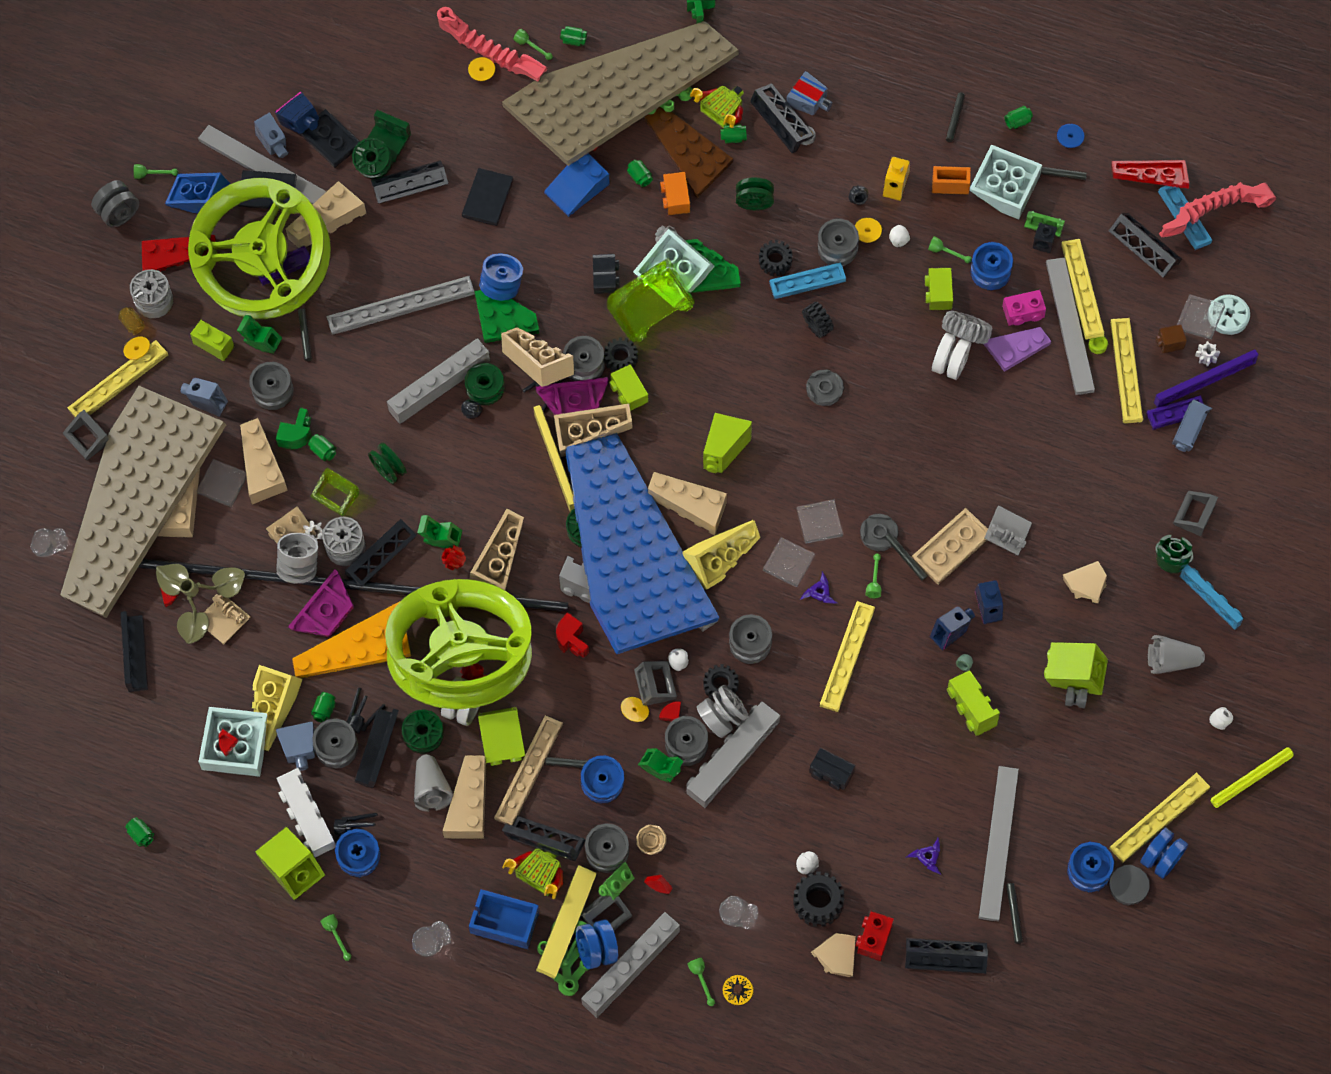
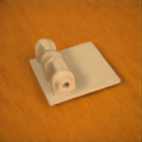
[266,507,316,543]
[204,594,251,644]

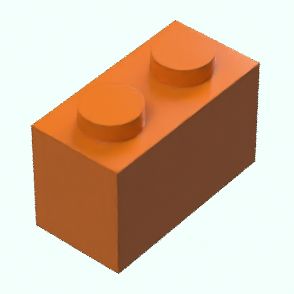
[932,166,970,194]
[660,172,690,215]

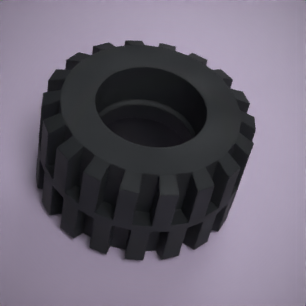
[793,872,844,927]

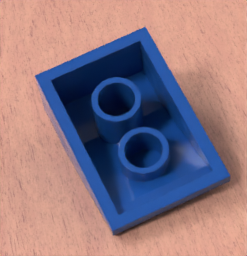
[544,154,610,217]
[165,173,230,214]

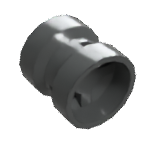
[1065,687,1088,709]

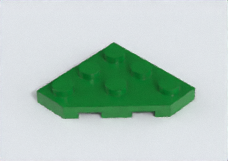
[685,239,741,293]
[475,290,539,343]

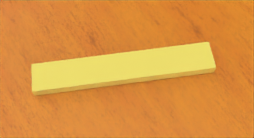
[1061,239,1104,339]
[1110,318,1143,423]
[67,340,168,417]
[533,405,574,512]
[820,601,875,712]
[1109,773,1210,863]
[536,865,597,979]

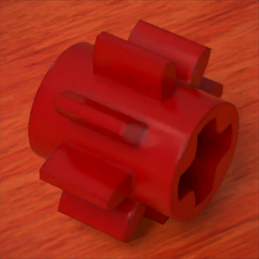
[442,545,466,571]
[460,663,485,680]

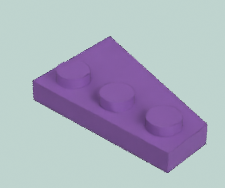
[984,327,1051,372]

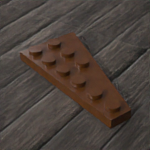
[643,106,733,198]

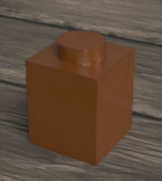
[1156,324,1187,353]

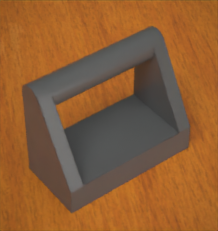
[63,410,109,460]
[1173,491,1218,536]
[634,661,677,705]
[580,895,632,931]

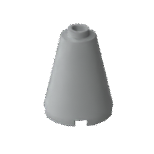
[1148,635,1205,674]
[414,755,453,811]

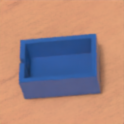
[469,889,540,949]

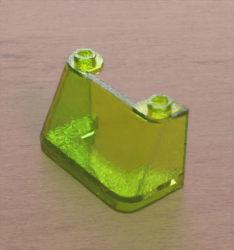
[607,259,695,343]

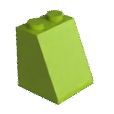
[703,413,752,473]
[1044,642,1108,695]
[478,707,525,766]
[255,827,325,900]

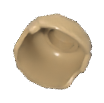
[636,825,666,855]

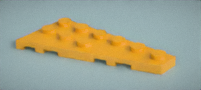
[292,601,411,678]

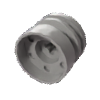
[130,269,173,319]
[322,516,366,566]
[276,533,318,583]
[697,685,749,738]

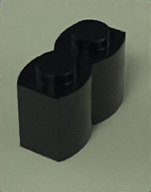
[593,254,620,294]

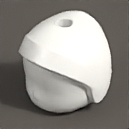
[889,225,910,247]
[668,649,689,671]
[1210,707,1233,730]
[796,851,819,874]

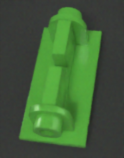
[1024,211,1065,237]
[599,862,635,900]

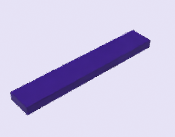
[1154,350,1259,408]

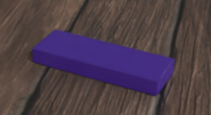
[258,245,310,286]
[1146,395,1204,430]

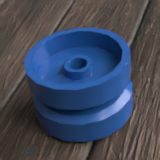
[970,242,1013,290]
[479,253,523,301]
[581,755,624,803]
[1140,827,1189,879]
[335,829,381,877]
[1067,842,1114,892]
[576,920,618,969]

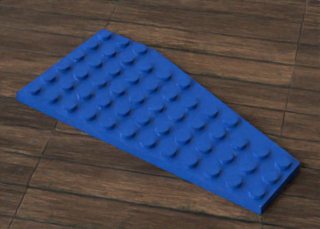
[565,433,719,655]

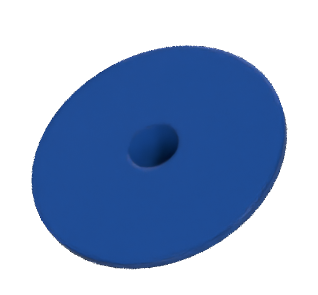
[1057,124,1084,148]

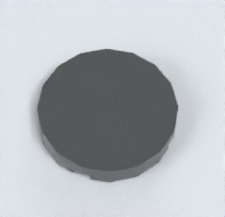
[806,369,844,406]
[860,514,899,551]
[1109,865,1149,905]

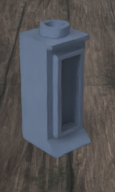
[1172,400,1213,452]

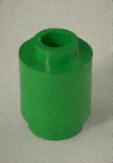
[560,26,587,46]
[1004,106,1033,129]
[720,124,747,144]
[627,160,653,187]
[308,434,336,461]
[311,692,336,723]
[125,817,154,847]

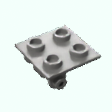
[984,505,1032,556]

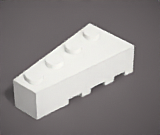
[277,768,336,857]

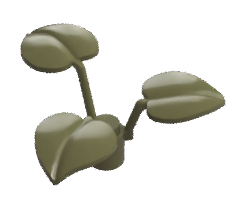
[156,564,245,644]

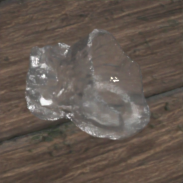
[31,528,68,557]
[719,896,759,929]
[412,921,451,957]

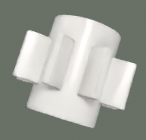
[1195,341,1220,366]
[303,521,324,543]

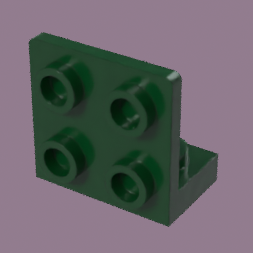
[368,110,411,162]

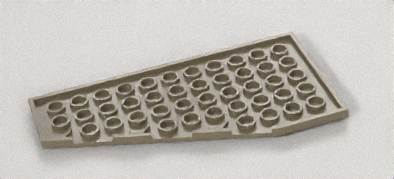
[60,386,226,618]

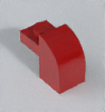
[556,612,589,658]

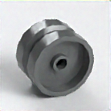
[91,180,139,228]
[818,219,859,266]
[563,336,605,381]
[250,362,294,410]
[729,614,772,664]
[665,716,708,766]
[312,719,358,769]
[585,823,629,873]

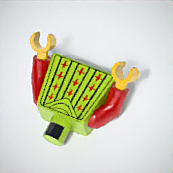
[690,86,744,128]
[502,848,563,899]

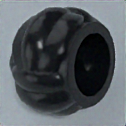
[848,185,869,205]
[461,399,482,419]

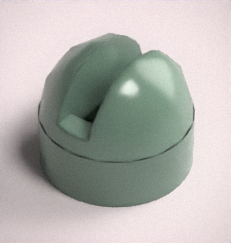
[956,654,973,671]

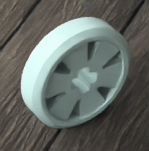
[1208,295,1250,335]

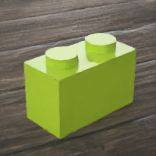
[925,268,953,310]
[190,320,234,361]
[609,364,648,411]

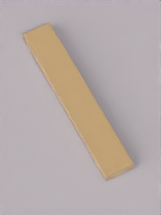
[494,715,563,826]

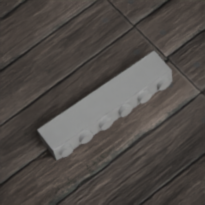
[387,338,490,424]
[686,702,780,808]
[581,912,680,1018]

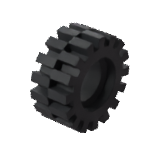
[759,240,792,276]
[802,302,834,338]
[604,337,638,372]
[703,664,739,700]

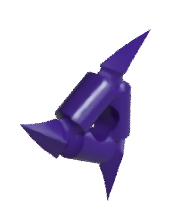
[800,572,837,603]
[905,838,941,874]

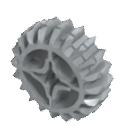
[942,311,992,344]

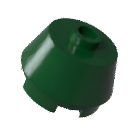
[1156,535,1193,573]

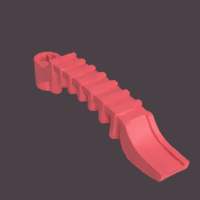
[437,7,547,81]
[1159,182,1276,237]

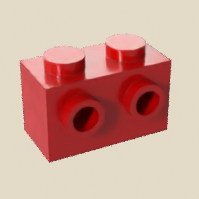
[855,911,894,961]

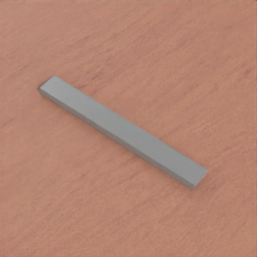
[198,125,326,204]
[1046,257,1095,395]
[327,276,475,335]
[979,766,1019,922]

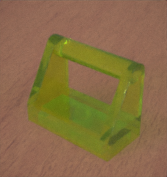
[311,468,360,516]

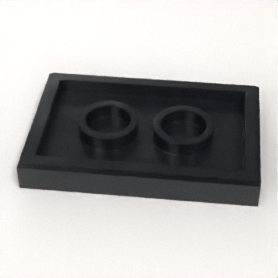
[300,109,360,168]
[462,168,514,226]
[238,170,297,210]

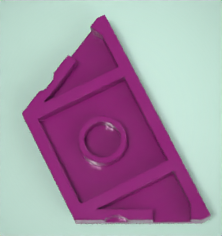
[536,377,608,415]
[288,569,354,637]

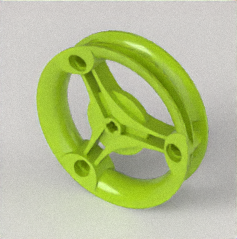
[188,178,331,319]
[385,579,532,709]

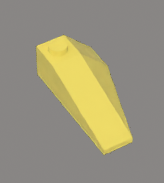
[682,520,760,590]
[252,665,303,751]

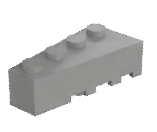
[559,556,591,603]

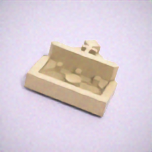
[1063,561,1107,603]
[811,933,856,977]

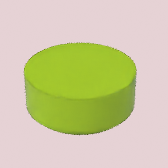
[1088,337,1108,354]

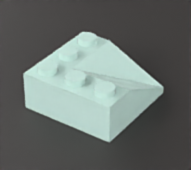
[969,145,1042,219]
[633,229,715,308]
[199,707,268,777]

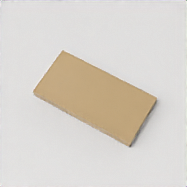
[911,508,988,585]

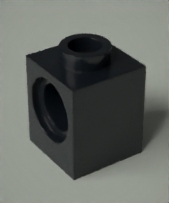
[1033,222,1057,253]

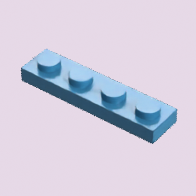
[1158,186,1212,250]
[769,262,846,299]
[1180,565,1243,630]

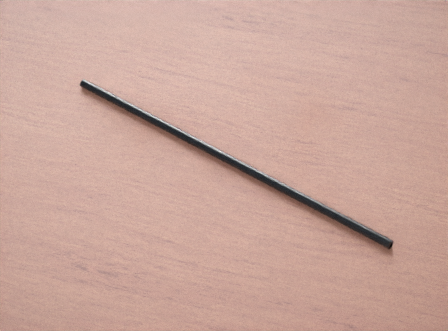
[138,559,569,612]

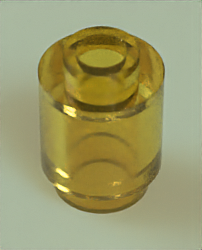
[118,307,145,335]

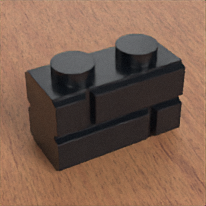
[809,748,856,790]

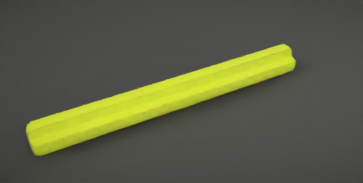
[1211,747,1294,808]

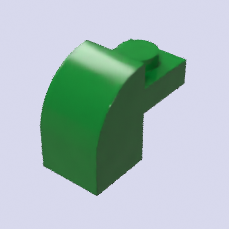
[687,0,715,24]
[237,315,282,353]
[276,408,312,449]
[417,515,462,548]
[638,748,683,782]

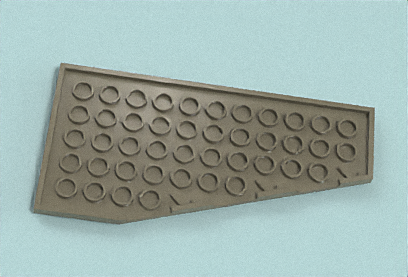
[502,21,739,166]

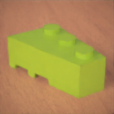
[947,670,1000,736]

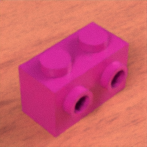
[1002,290,1046,326]

